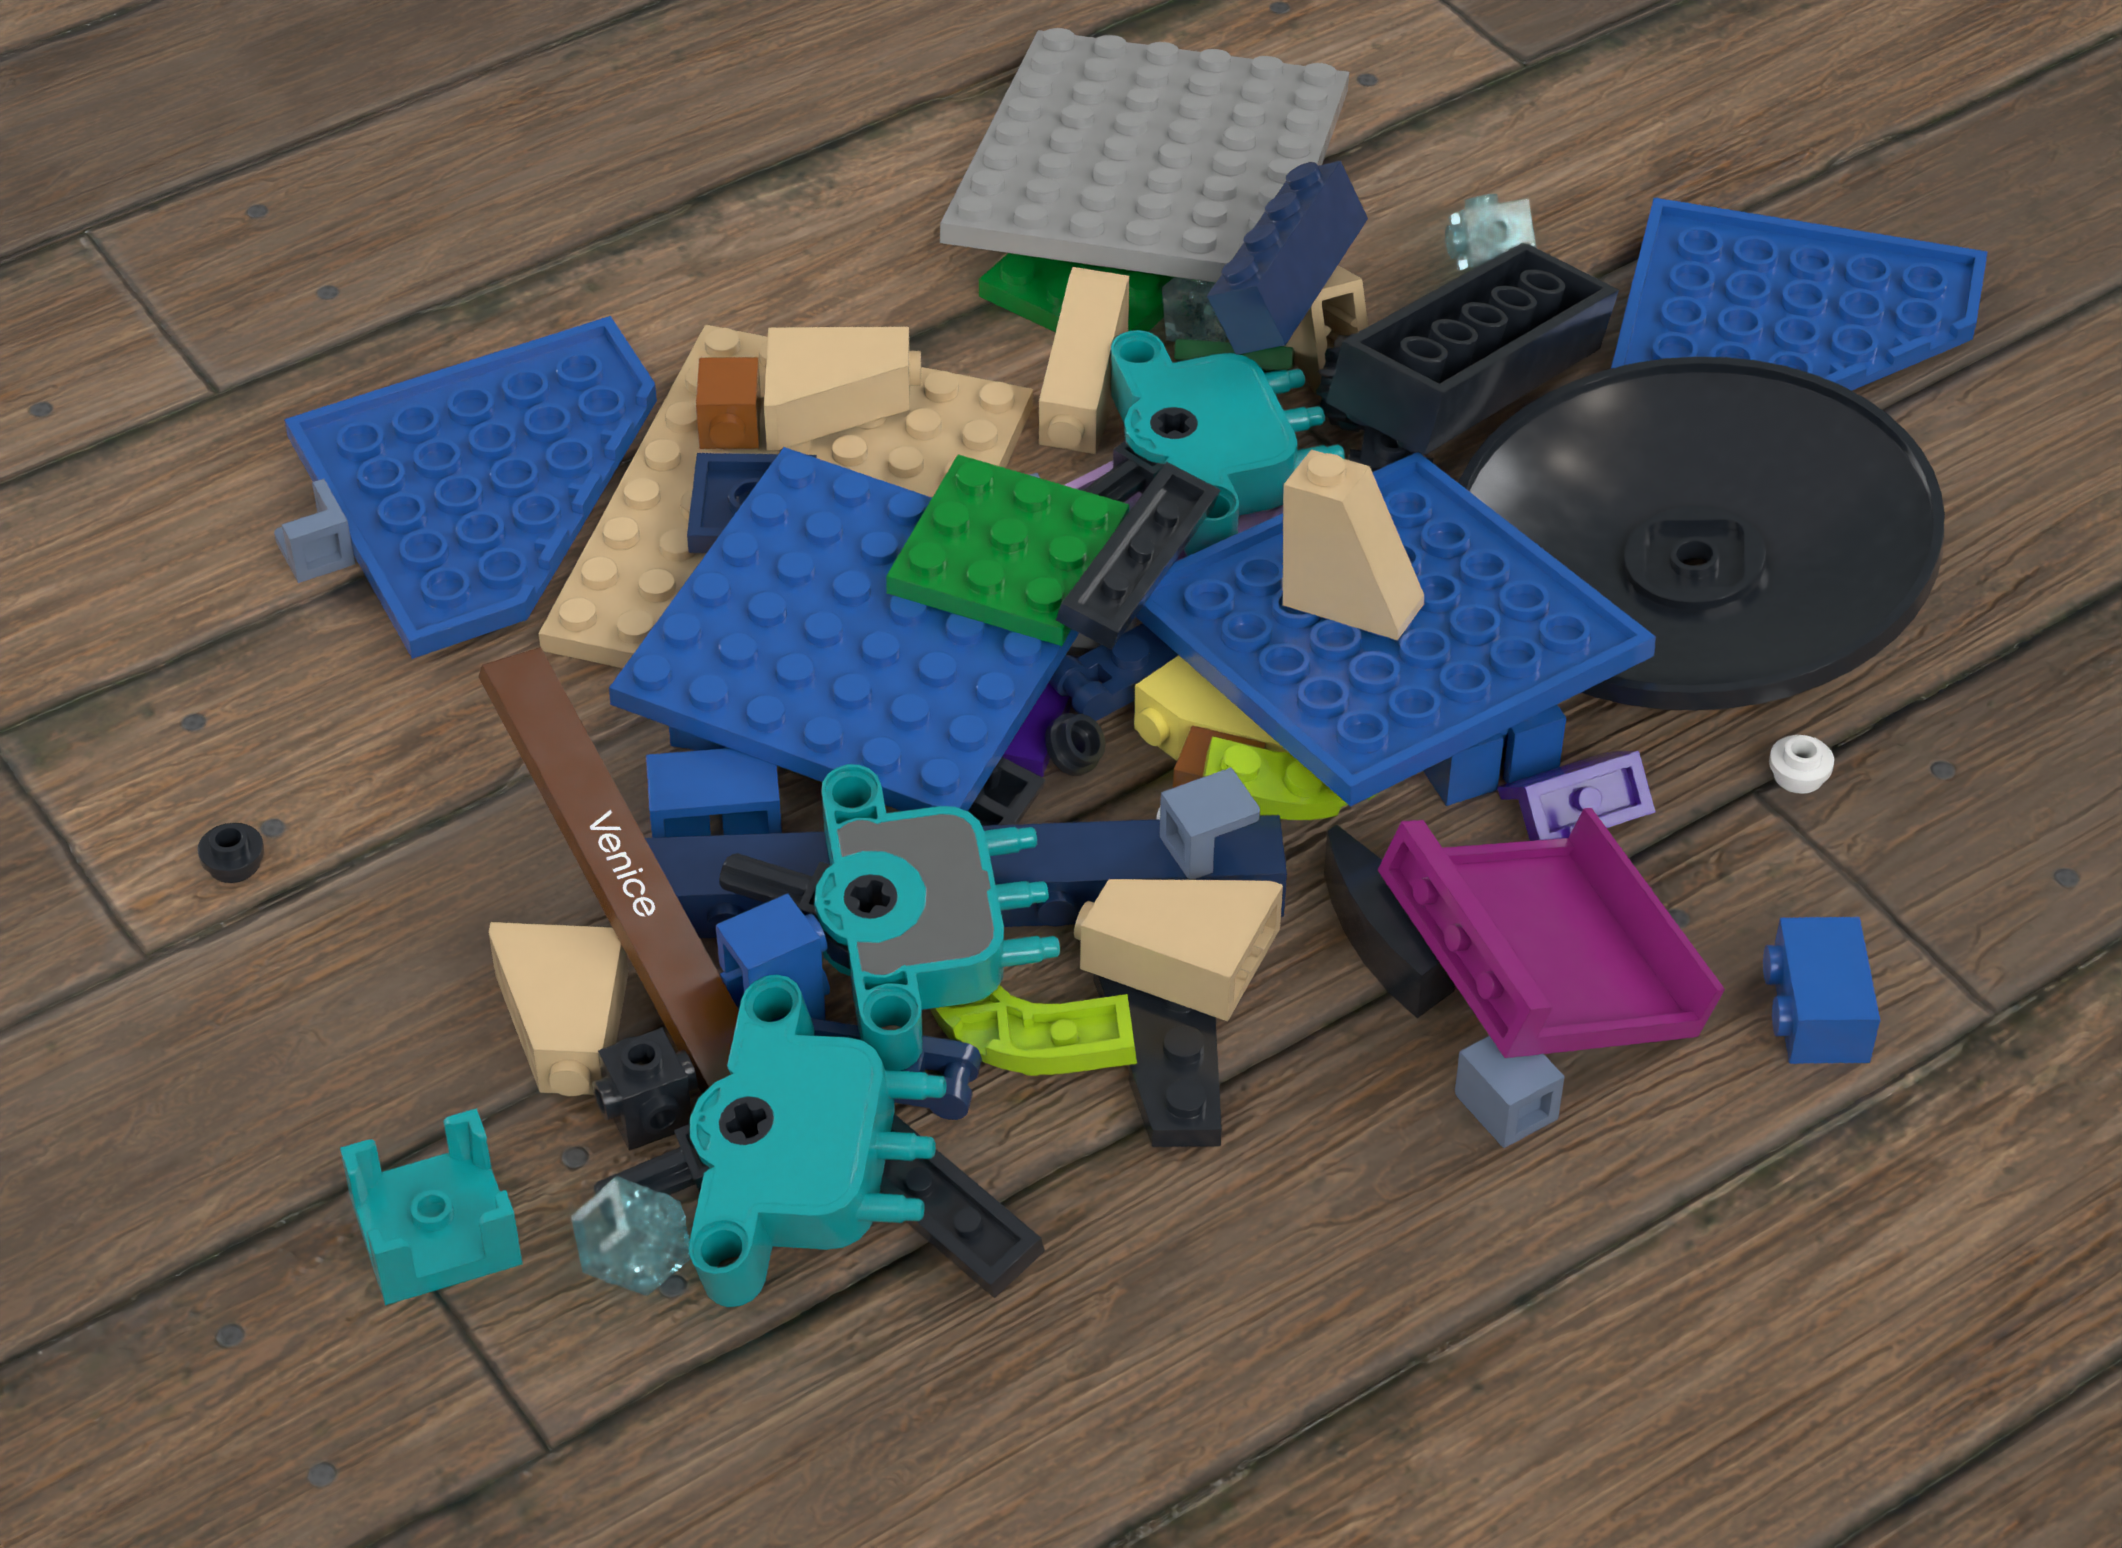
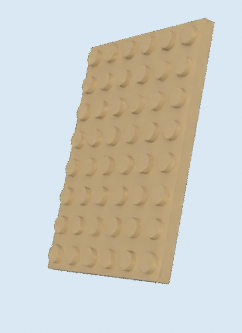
[539,325,1033,668]

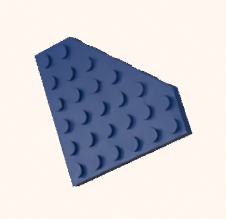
[1611,197,1988,391]
[284,316,657,659]

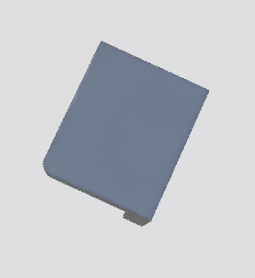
[274,479,355,583]
[1160,767,1260,880]
[1455,1036,1565,1148]

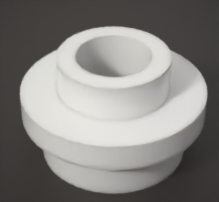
[1769,735,1834,794]

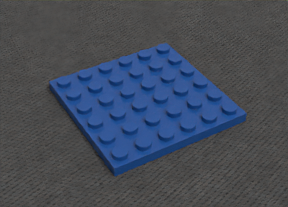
[609,447,1079,811]
[1136,452,1656,807]

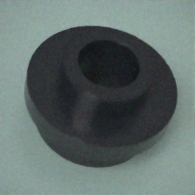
[1045,713,1106,776]
[198,823,264,883]

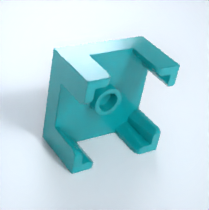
[340,1108,523,1306]

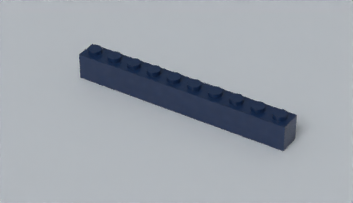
[645,815,1287,939]

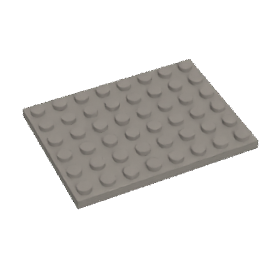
[940,28,1349,282]

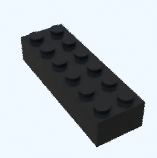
[1326,242,1619,455]

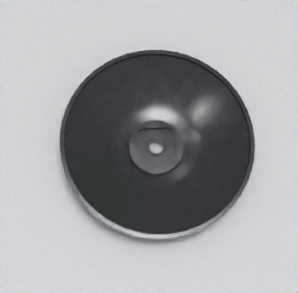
[1458,357,1945,711]

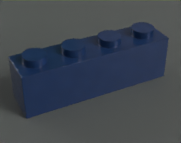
[1207,161,1368,355]

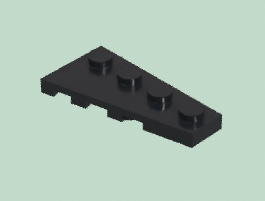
[1079,940,1222,1147]

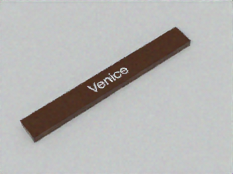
[478,647,739,1095]

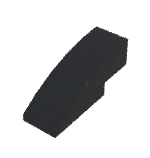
[1324,824,1455,1018]

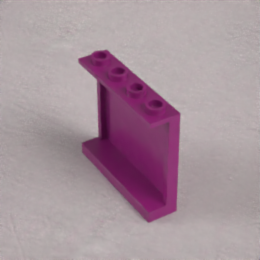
[1378,808,1725,1058]

